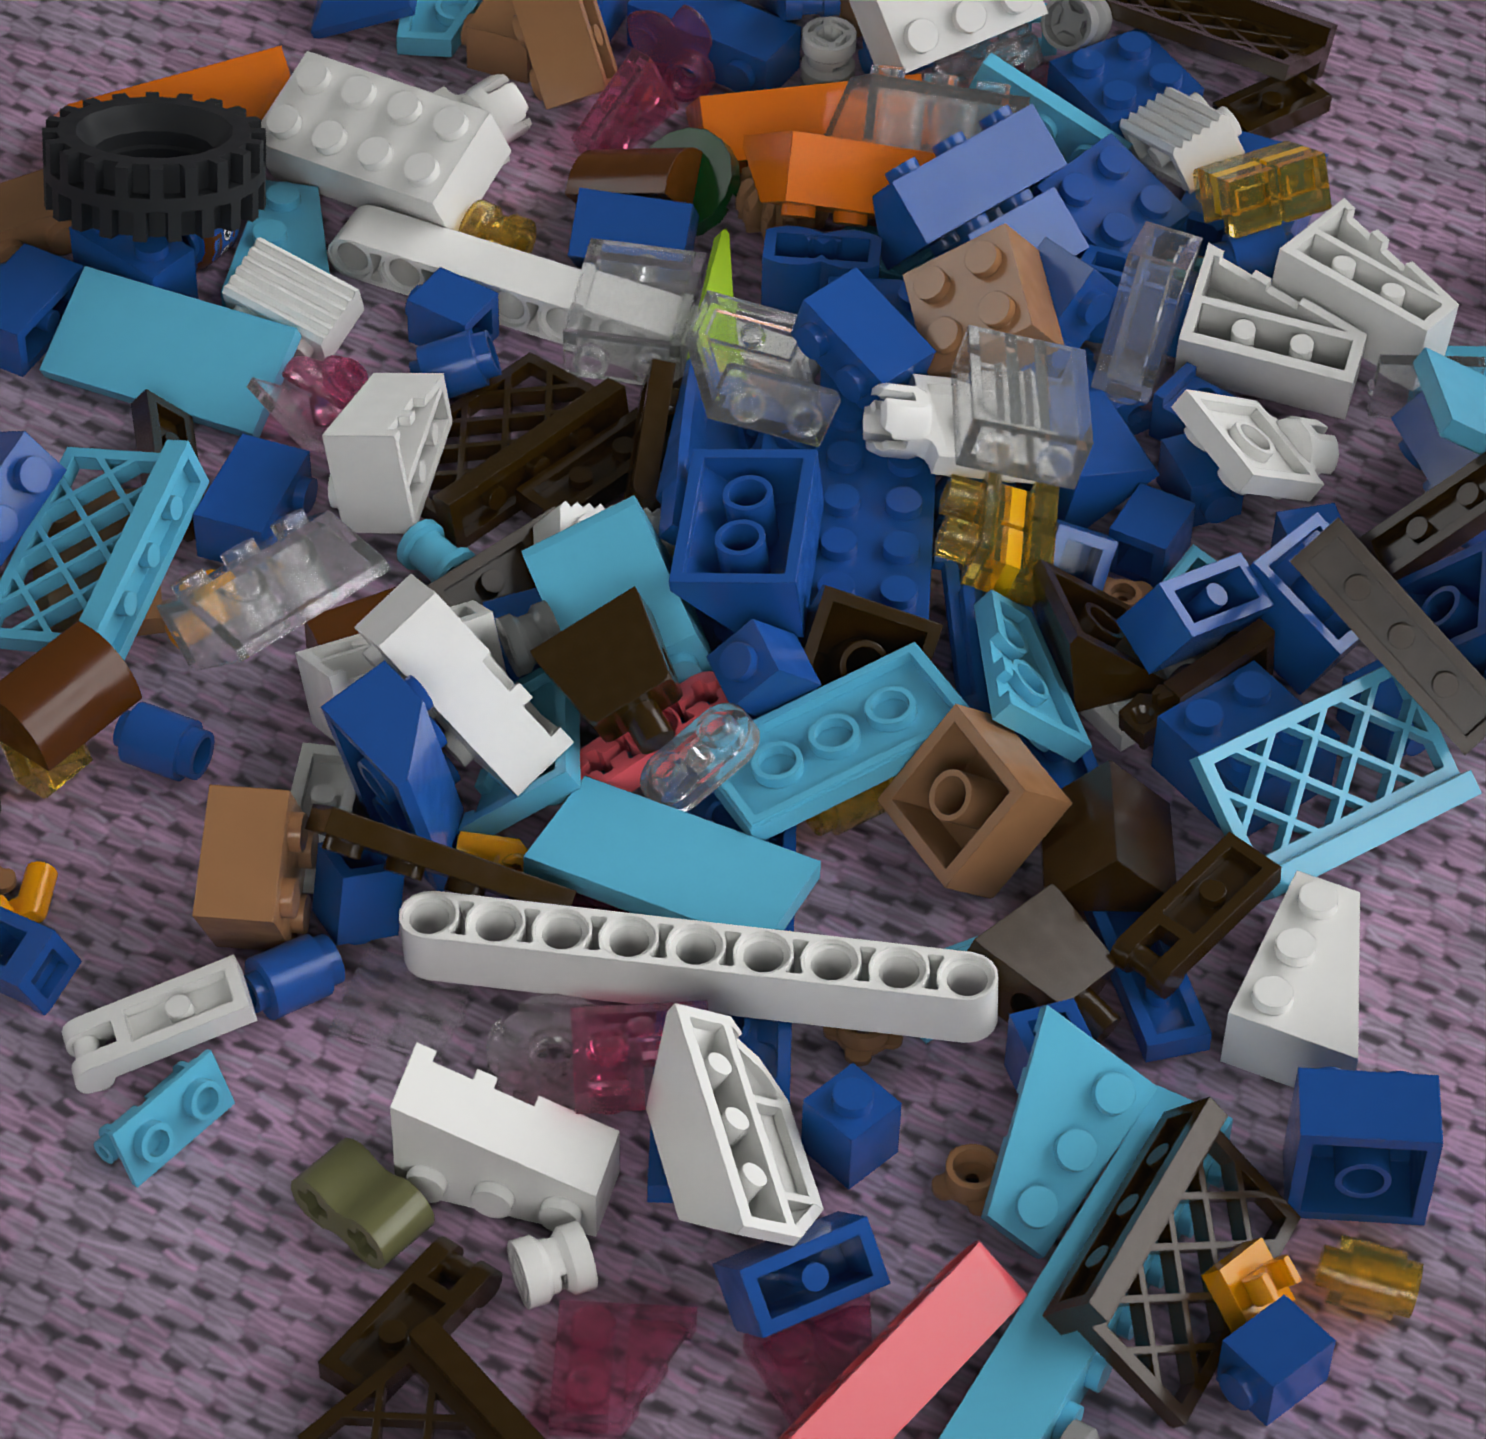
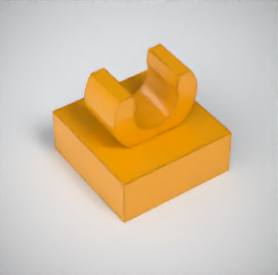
[1201,1237,1302,1333]

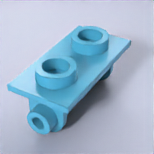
[94,1049,235,1188]

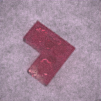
[571,1000,709,1115]

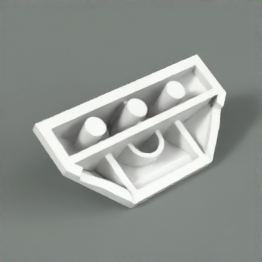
[646,1003,824,1246]

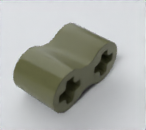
[291,1137,435,1269]

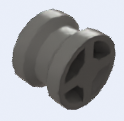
[495,600,561,677]

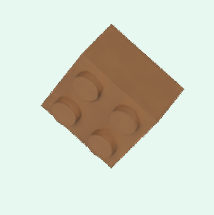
[902,223,1066,383]
[877,703,1073,899]
[192,784,319,951]

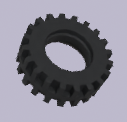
[42,92,266,242]

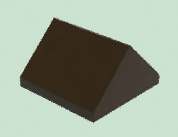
[1033,559,1168,712]
[797,585,943,689]
[1040,759,1177,912]

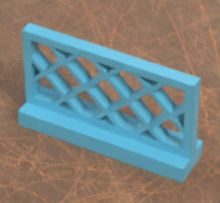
[0,439,210,660]
[1190,666,1482,902]

